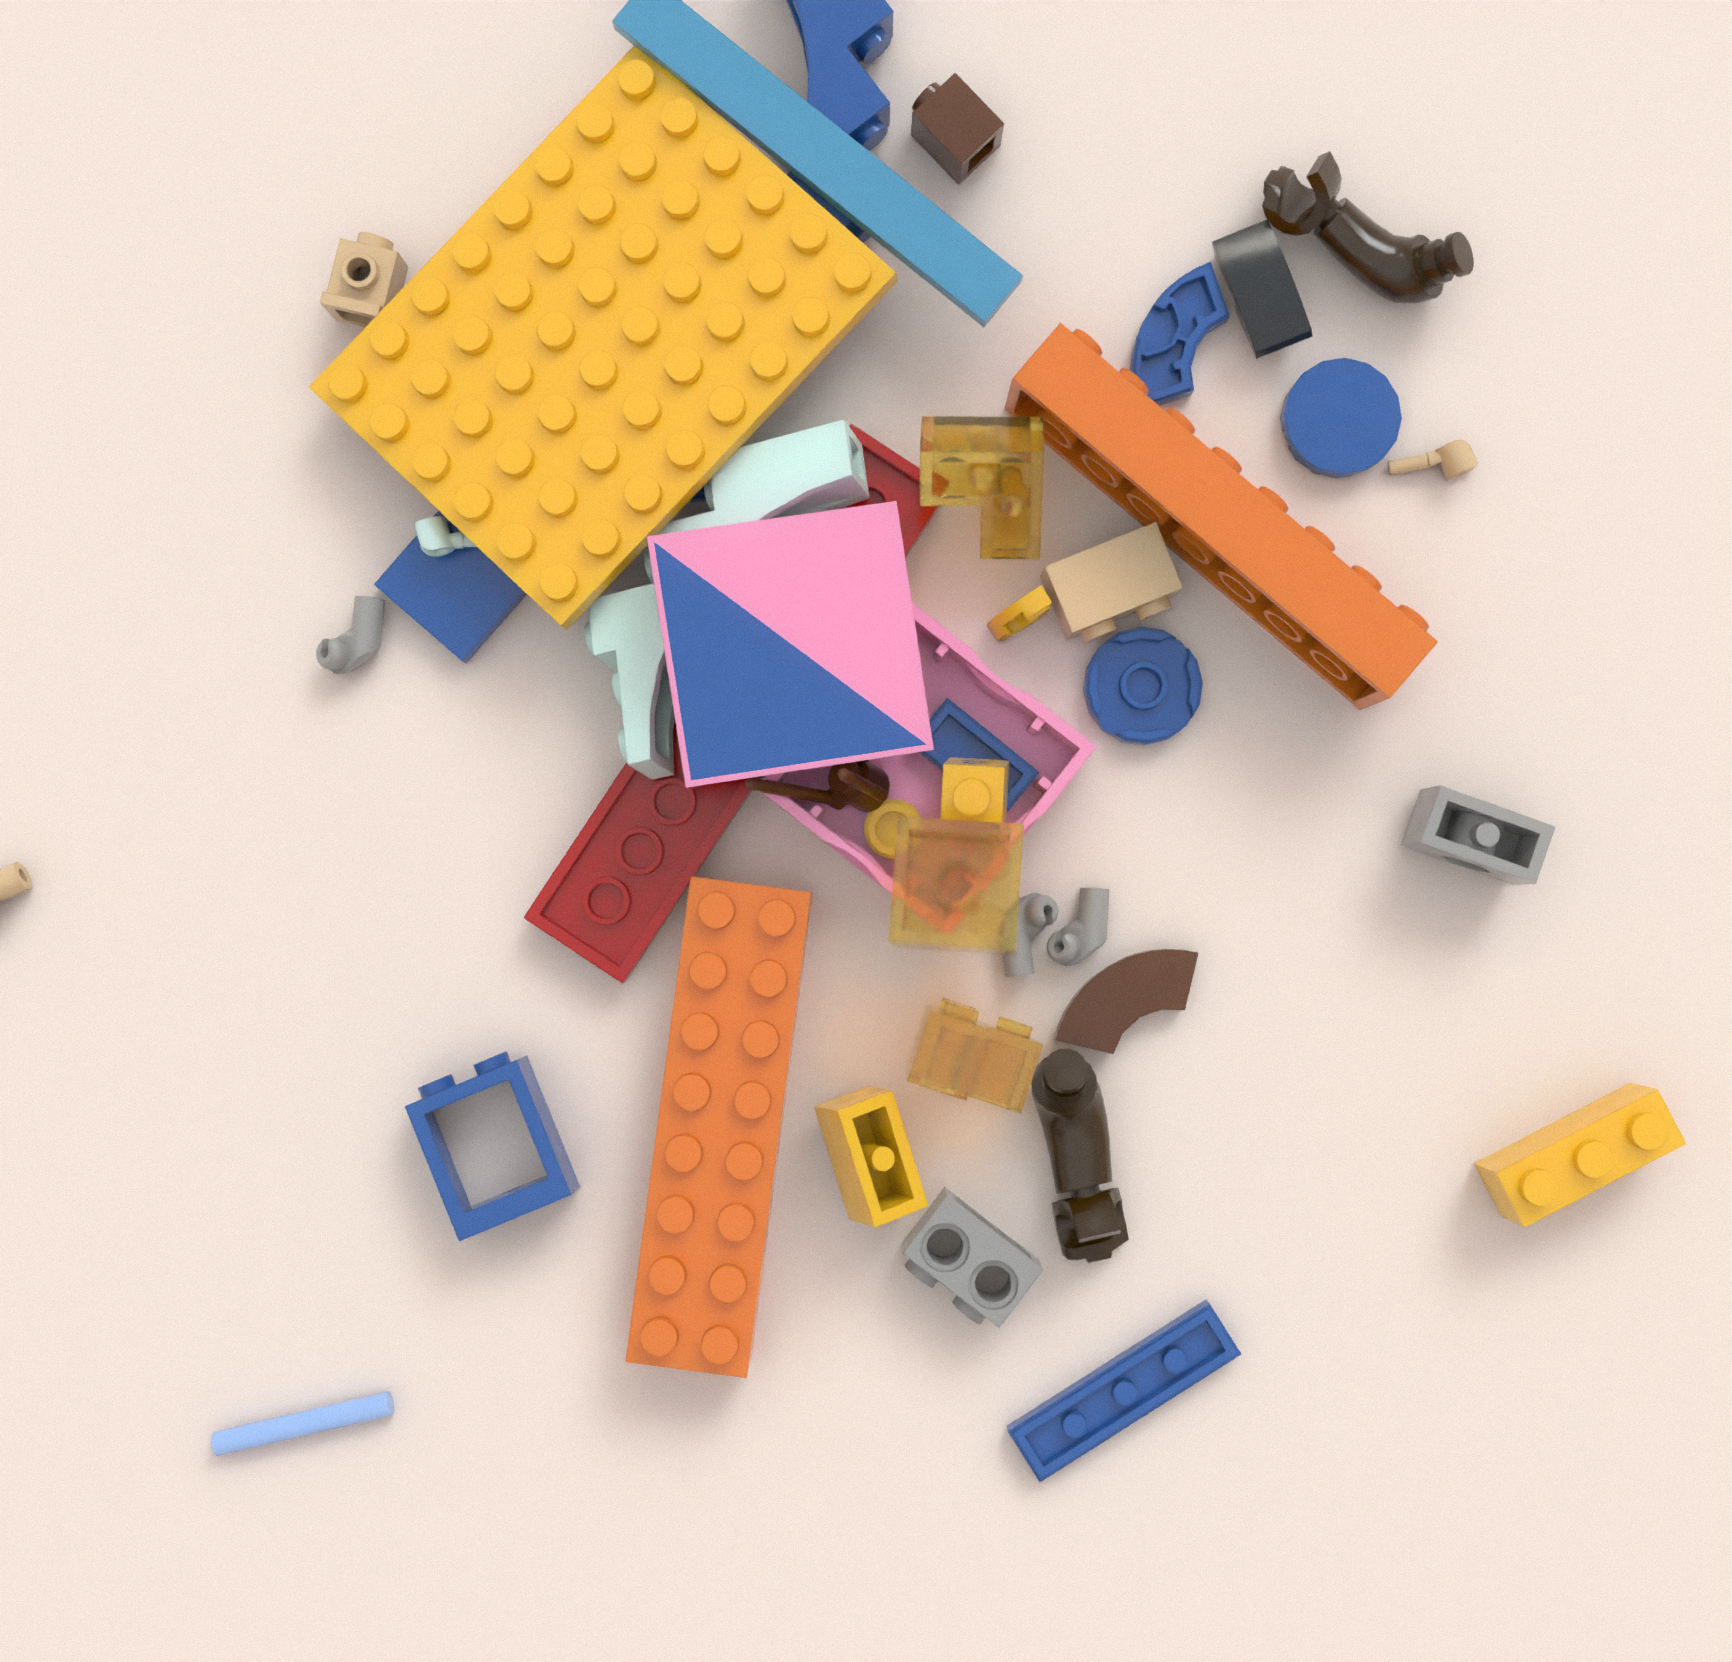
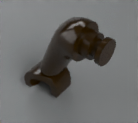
[1262,151,1474,303]
[1031,1049,1129,1263]

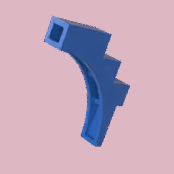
[786,0,894,242]

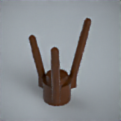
[745,760,890,812]

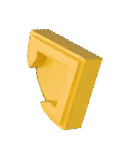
[987,585,1052,642]

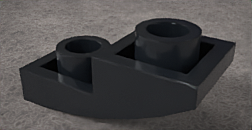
[1212,220,1313,359]

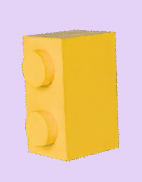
[814,1086,928,1228]

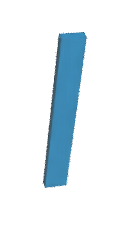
[612,0,1023,328]

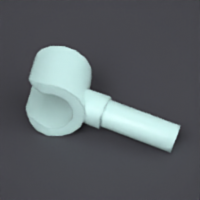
[415,516,477,557]

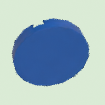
[1280,358,1402,479]
[1083,627,1203,746]

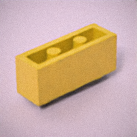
[1474,1083,1686,1228]

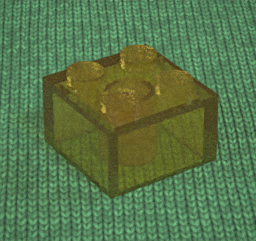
[889,816,1024,956]

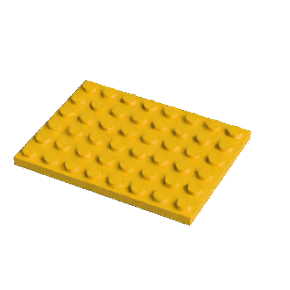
[309,46,898,630]

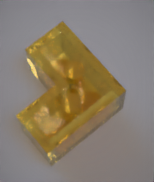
[920,416,1044,559]
[905,997,1044,1114]

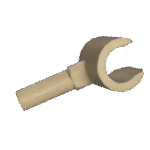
[1388,439,1478,481]

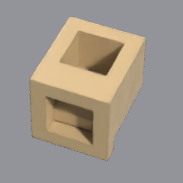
[320,232,408,327]

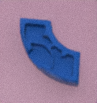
[1130,262,1230,406]

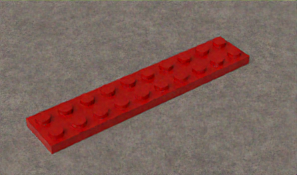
[523,424,950,984]

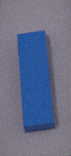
[1006,1300,1241,1482]

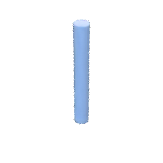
[211,1391,394,1456]

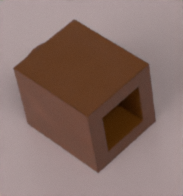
[911,73,1004,185]

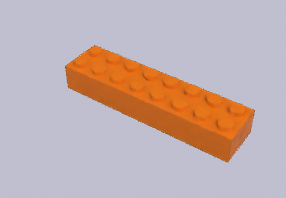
[1004,322,1438,710]
[625,876,813,1378]

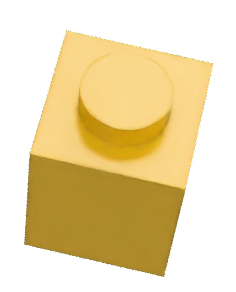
[940,757,1009,829]

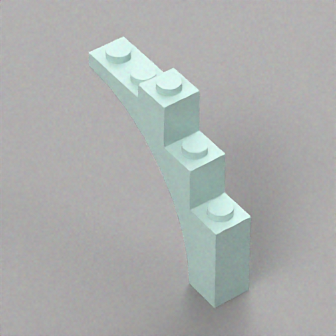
[584,419,870,780]

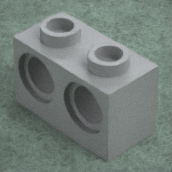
[902,1187,1043,1328]

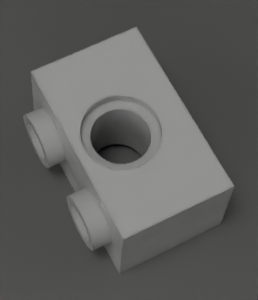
[1401,785,1556,885]

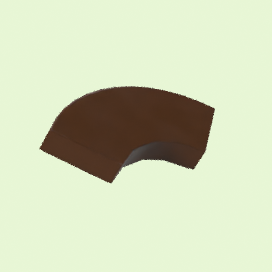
[1054,949,1198,1054]

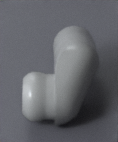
[316,596,385,674]
[1047,888,1109,966]
[999,893,1058,977]

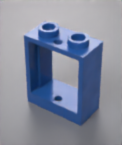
[405,1051,580,1241]

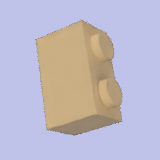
[1040,522,1183,644]

